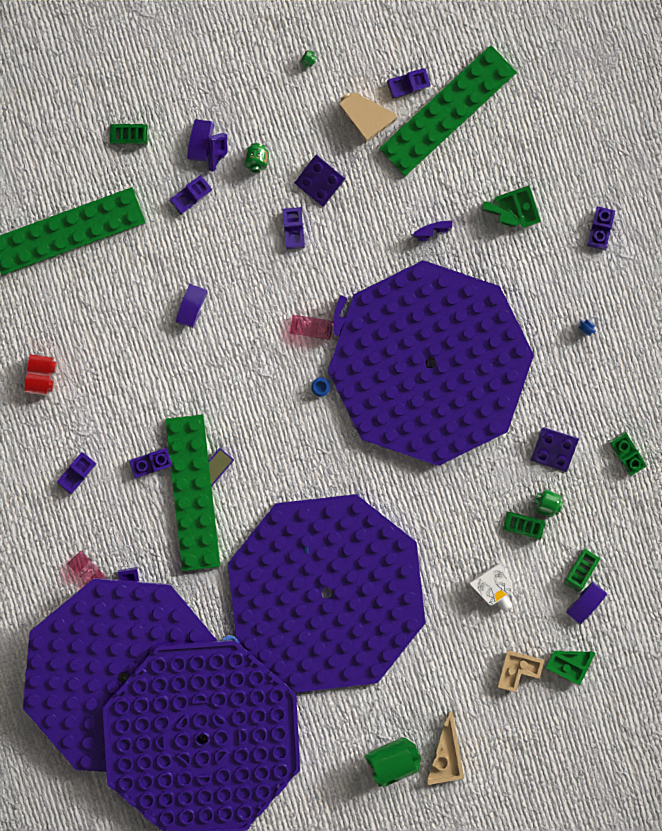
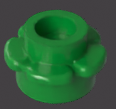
[300,50,317,68]

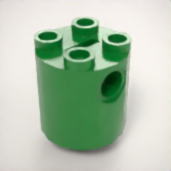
[365,737,421,787]

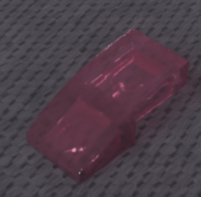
[290,315,333,340]
[67,551,109,584]

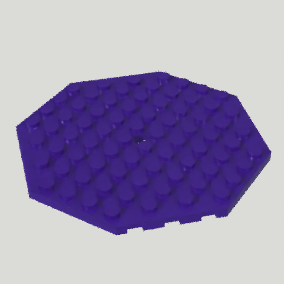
[328,260,534,466]
[228,494,426,692]
[23,578,218,772]
[103,640,300,831]

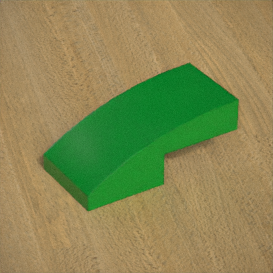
[481,201,518,228]

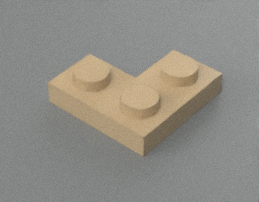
[497,650,545,692]

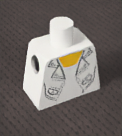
[469,562,513,611]

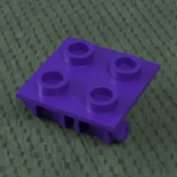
[294,154,346,207]
[530,427,579,472]

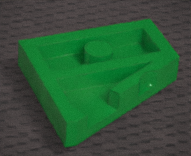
[494,185,542,228]
[545,651,595,686]

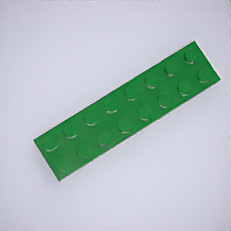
[379,45,517,177]
[0,187,146,276]
[165,414,221,571]

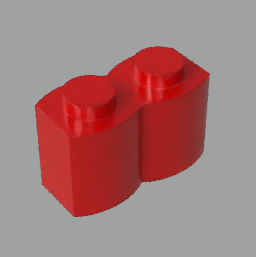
[24,354,57,395]

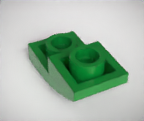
[609,432,647,476]

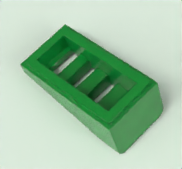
[110,124,149,145]
[503,511,546,540]
[563,548,601,592]

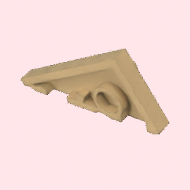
[427,711,464,785]

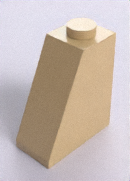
[339,92,398,143]

